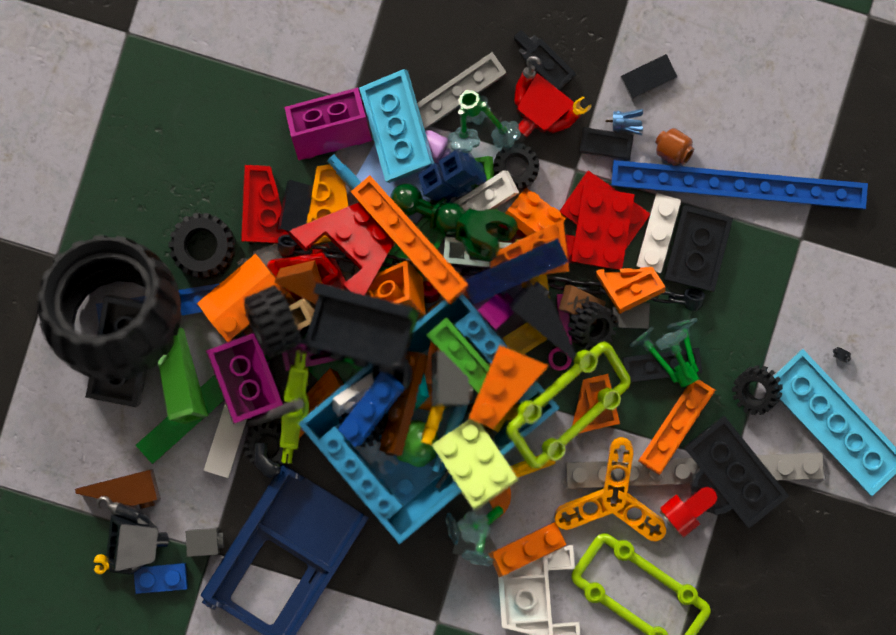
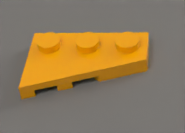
[307,164,349,244]

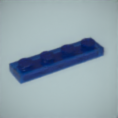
[464,238,569,305]

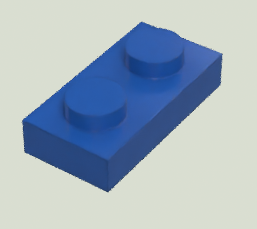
[134,563,188,594]

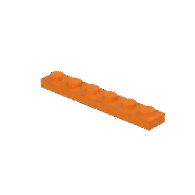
[351,175,469,304]

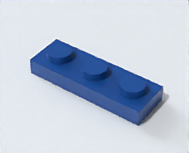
[338,372,405,447]

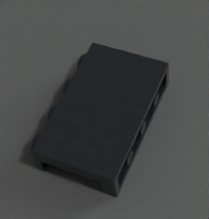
[300,283,420,375]

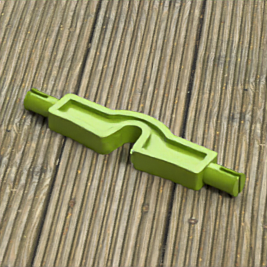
[280,350,309,464]

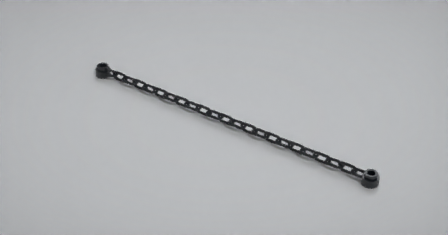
[277,235,705,311]

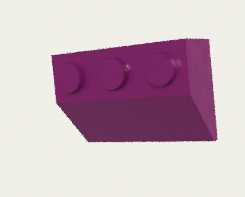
[285,87,372,160]
[206,333,283,424]

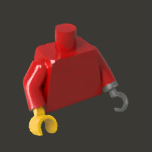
[514,56,591,138]

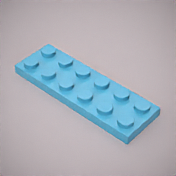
[773,349,896,496]

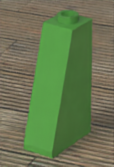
[158,328,208,424]

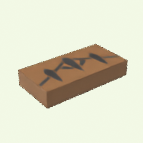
[559,285,606,326]

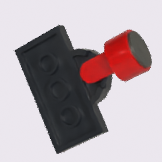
[659,415,789,538]

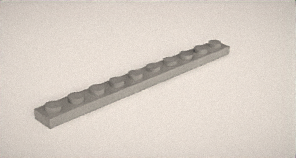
[566,453,824,488]

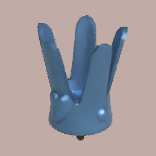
[605,109,643,136]

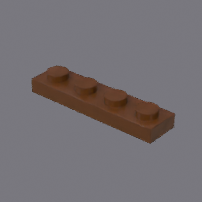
[379,351,429,456]

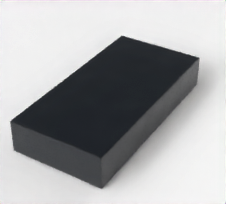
[620,54,678,100]
[579,127,634,161]
[278,180,313,233]

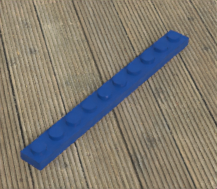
[611,160,868,210]

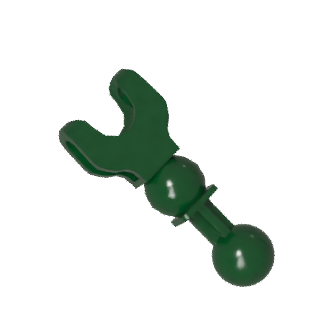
[390,184,518,262]

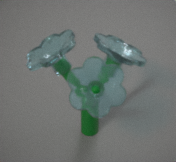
[446,506,503,567]

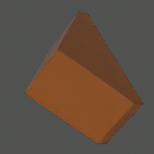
[275,260,323,305]

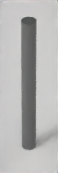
[246,399,304,428]

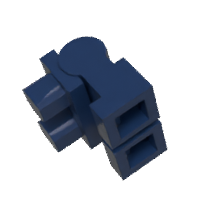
[418,149,487,203]

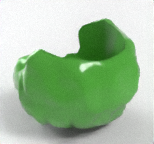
[397,420,439,467]

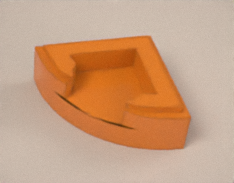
[489,487,511,517]

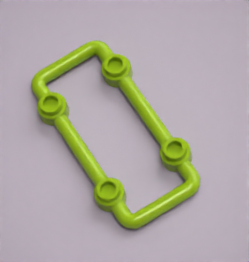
[508,342,631,469]
[571,533,711,635]

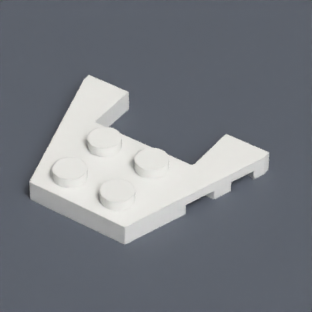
[498,545,580,635]

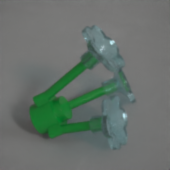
[448,90,521,153]
[629,318,700,388]

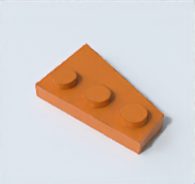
[489,220,569,281]
[469,345,548,428]

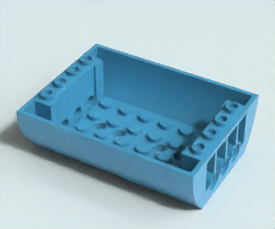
[298,294,559,544]

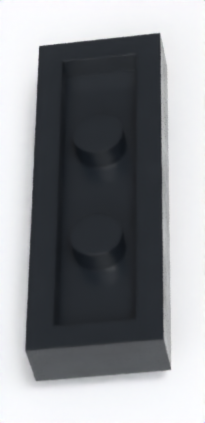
[622,348,702,382]

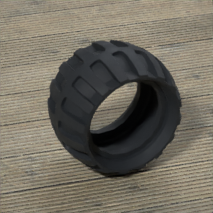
[37,235,181,381]

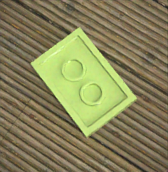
[432,419,519,510]

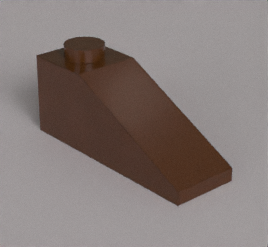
[75,469,161,509]

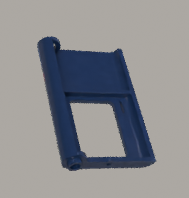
[200,464,368,635]

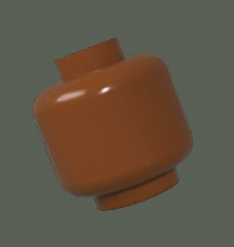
[655,128,694,166]

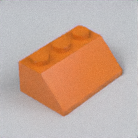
[197,253,289,342]

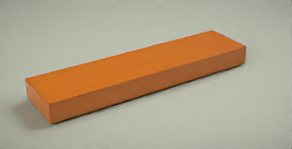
[638,380,715,476]

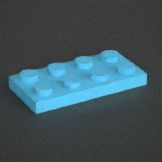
[359,69,434,183]

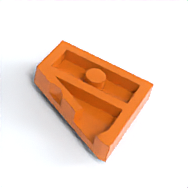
[596,267,665,314]
[572,374,620,433]

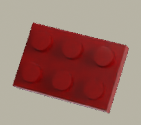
[560,170,650,250]
[571,186,635,270]

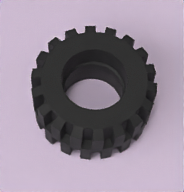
[169,213,236,279]
[244,286,300,358]

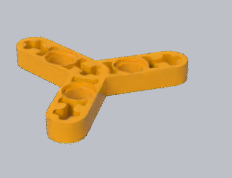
[555,437,666,541]

